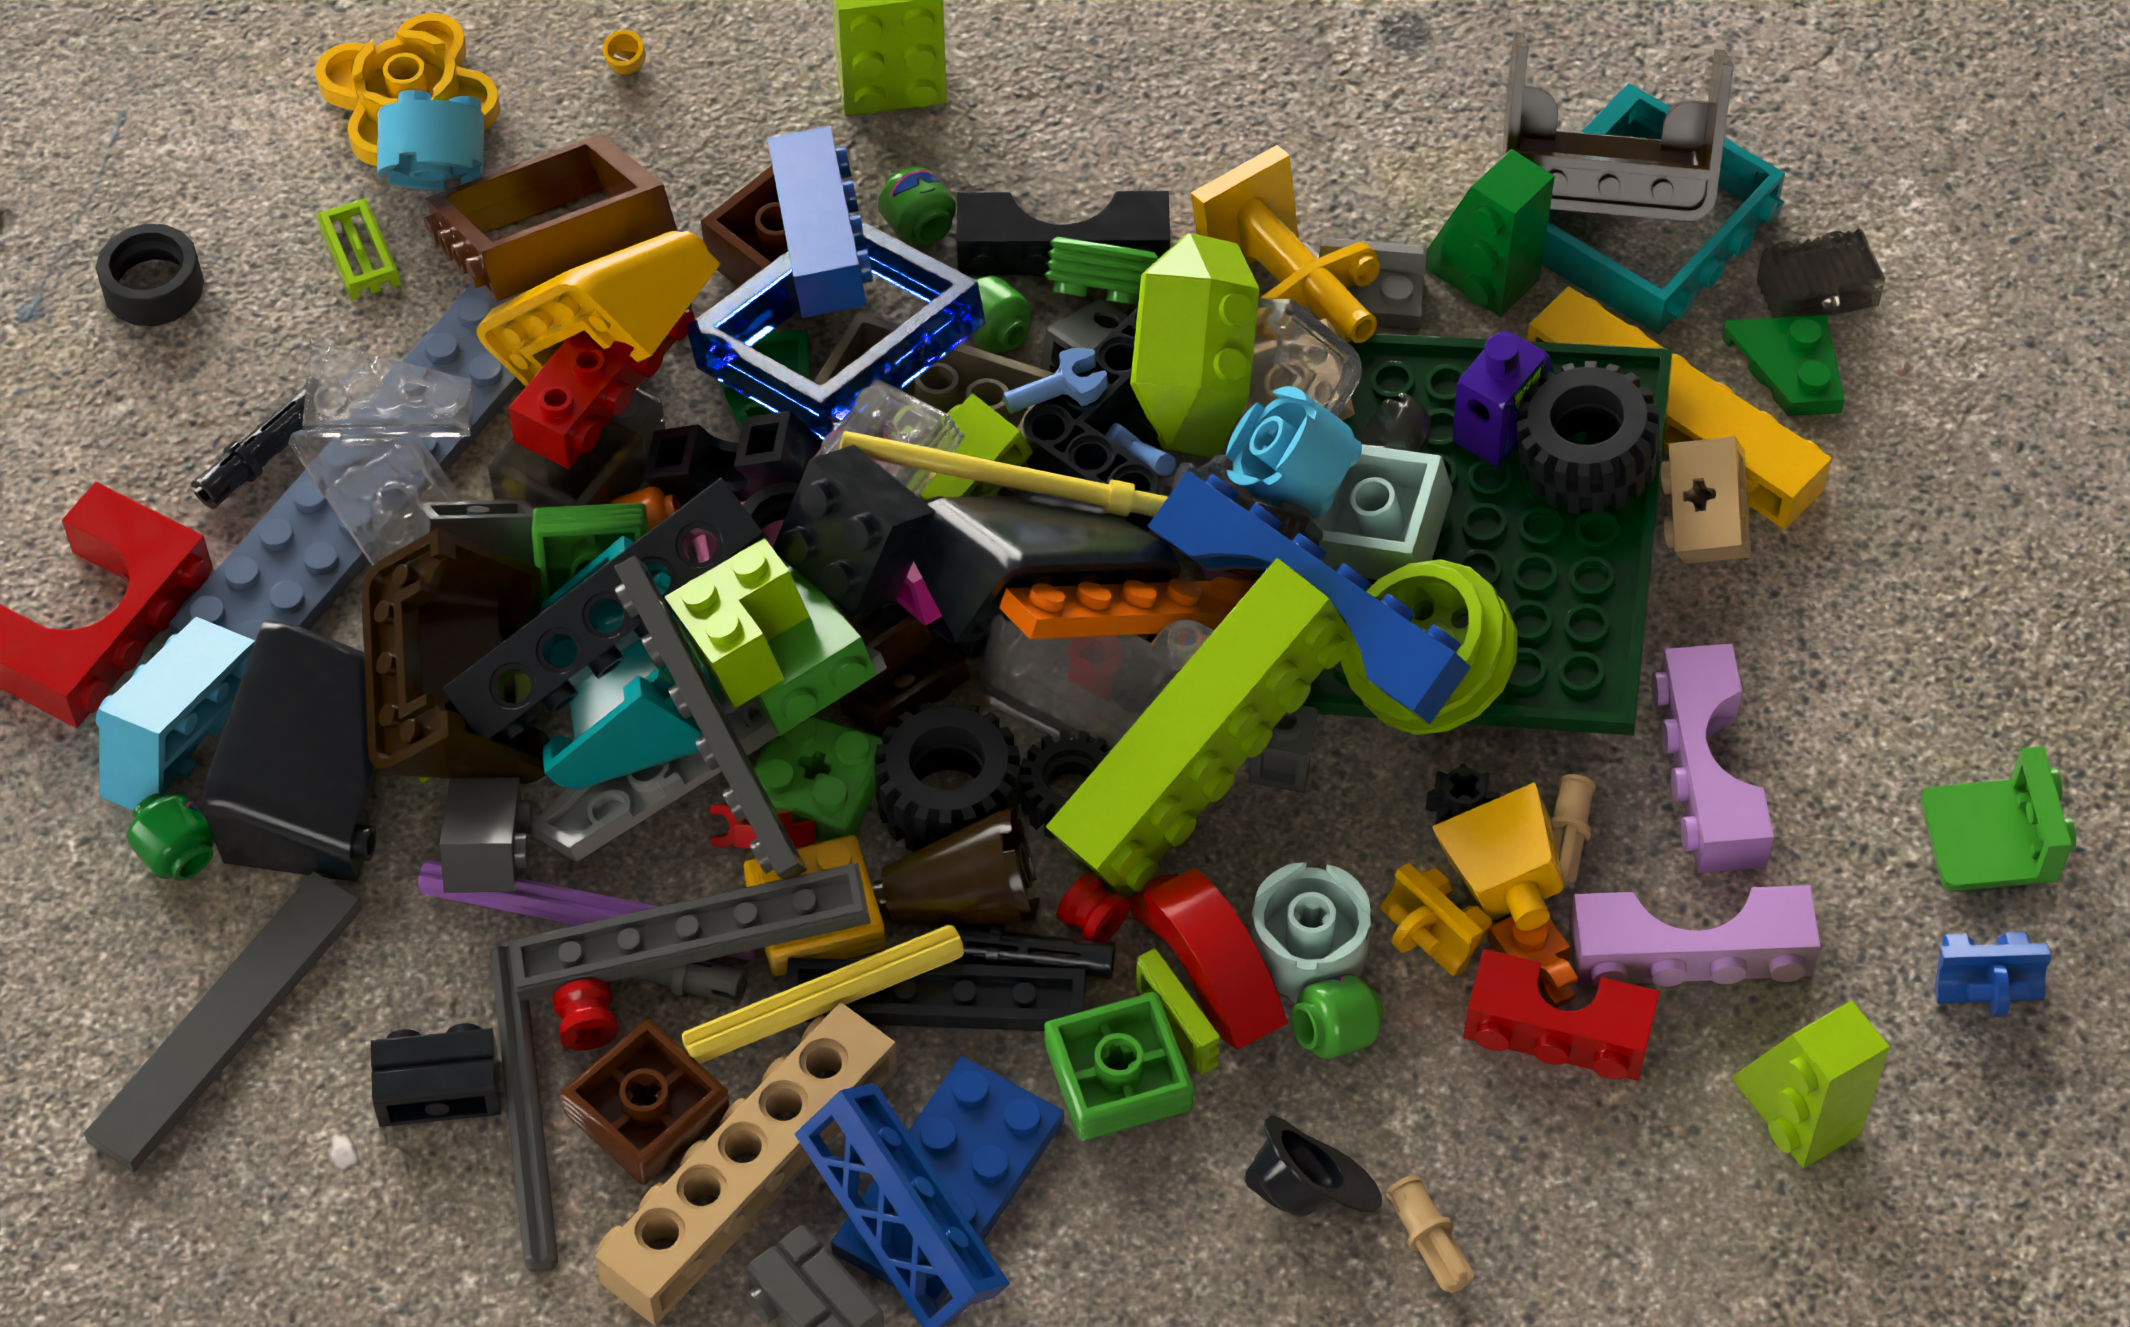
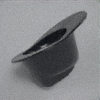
[1244,1116,1382,1217]

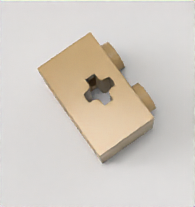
[1661,436,1751,564]

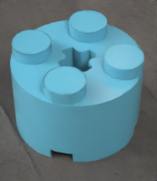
[377,90,484,190]
[1226,386,1362,519]

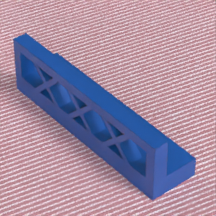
[795,1083,1010,1327]

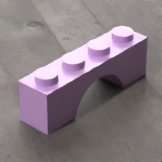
[1651,644,1774,873]
[1569,885,1821,987]

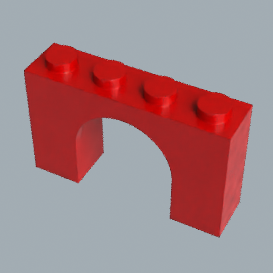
[0,481,213,728]

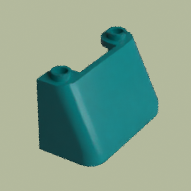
[538,536,721,790]

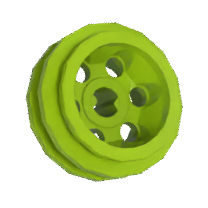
[1340,559,1518,735]

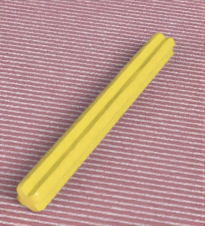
[682,925,964,1064]

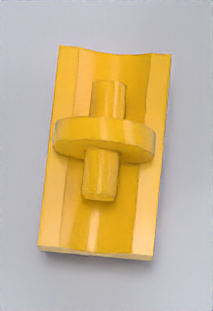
[1380,863,1492,977]

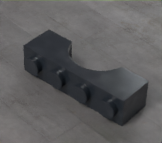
[957,191,1170,277]

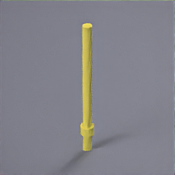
[839,431,1168,517]

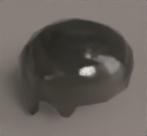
[1358,392,1431,453]

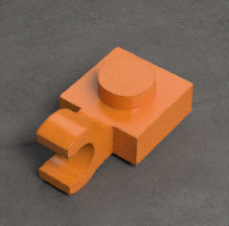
[1487,916,1578,1008]

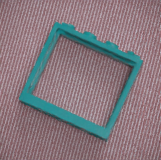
[1542,83,1785,335]

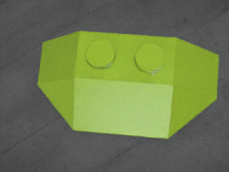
[1130,233,1260,460]

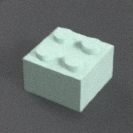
[1304,445,1453,580]

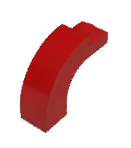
[1126,868,1288,1050]

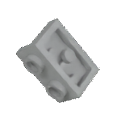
[1313,238,1427,330]

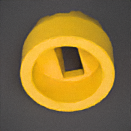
[603,30,646,75]

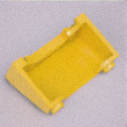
[476,231,721,387]

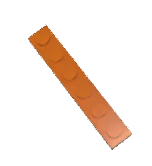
[999,575,1262,640]

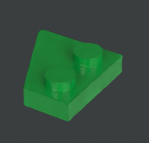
[1722,315,1845,416]

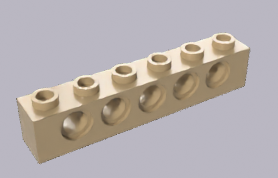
[595,1002,898,1326]

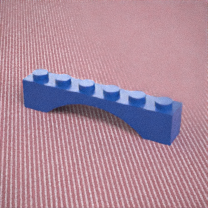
[1147,470,1471,725]

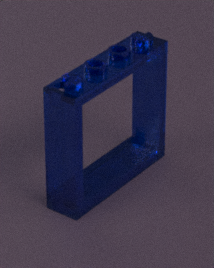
[686,221,986,444]

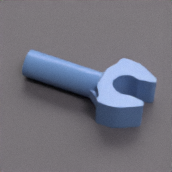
[1002,348,1107,414]
[1105,423,1176,476]

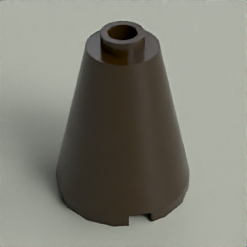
[873,807,1041,925]

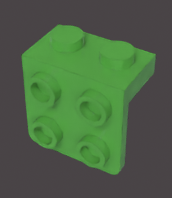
[1920,746,2076,891]

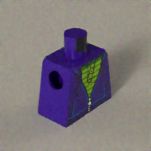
[1453,331,1554,467]

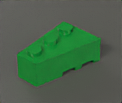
[1425,149,1555,317]

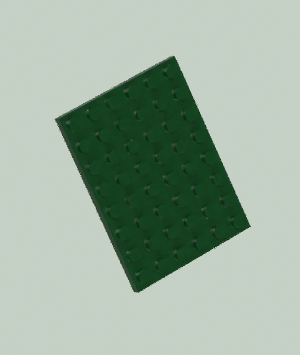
[1302,333,1672,736]

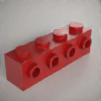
[508,303,695,469]

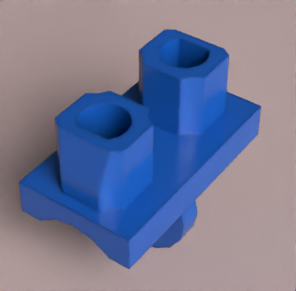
[1934,932,2051,1017]

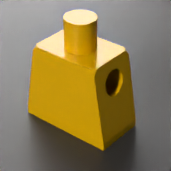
[1432,782,1565,931]

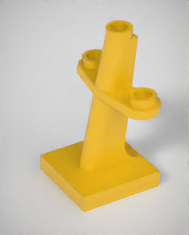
[1191,145,1380,343]

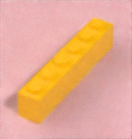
[1527,286,1832,530]

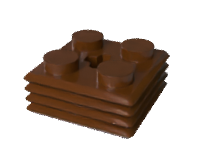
[560,1019,730,1185]

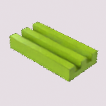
[316,198,401,301]
[1136,948,1220,1075]

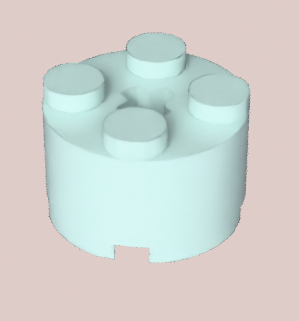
[1250,862,1371,1004]

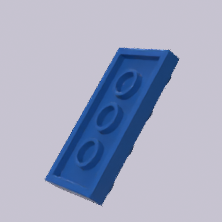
[831,1056,1064,1311]

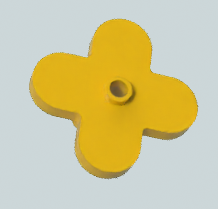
[315,13,500,166]

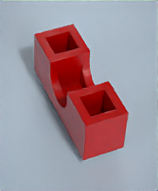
[1463,949,1660,1081]

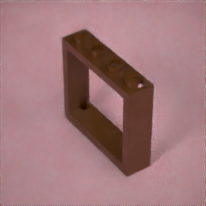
[424,133,677,302]

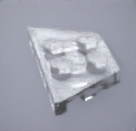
[288,426,464,566]

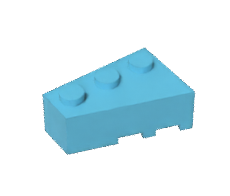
[96,617,255,811]

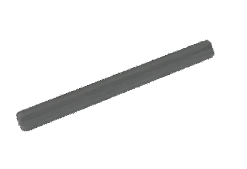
[490,946,558,1272]

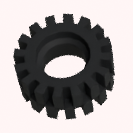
[1020,730,1113,840]

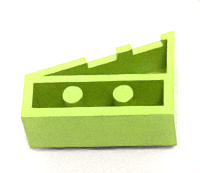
[1730,1000,1890,1169]

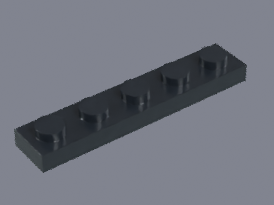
[785,958,1085,1031]

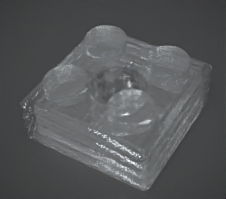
[813,380,964,496]

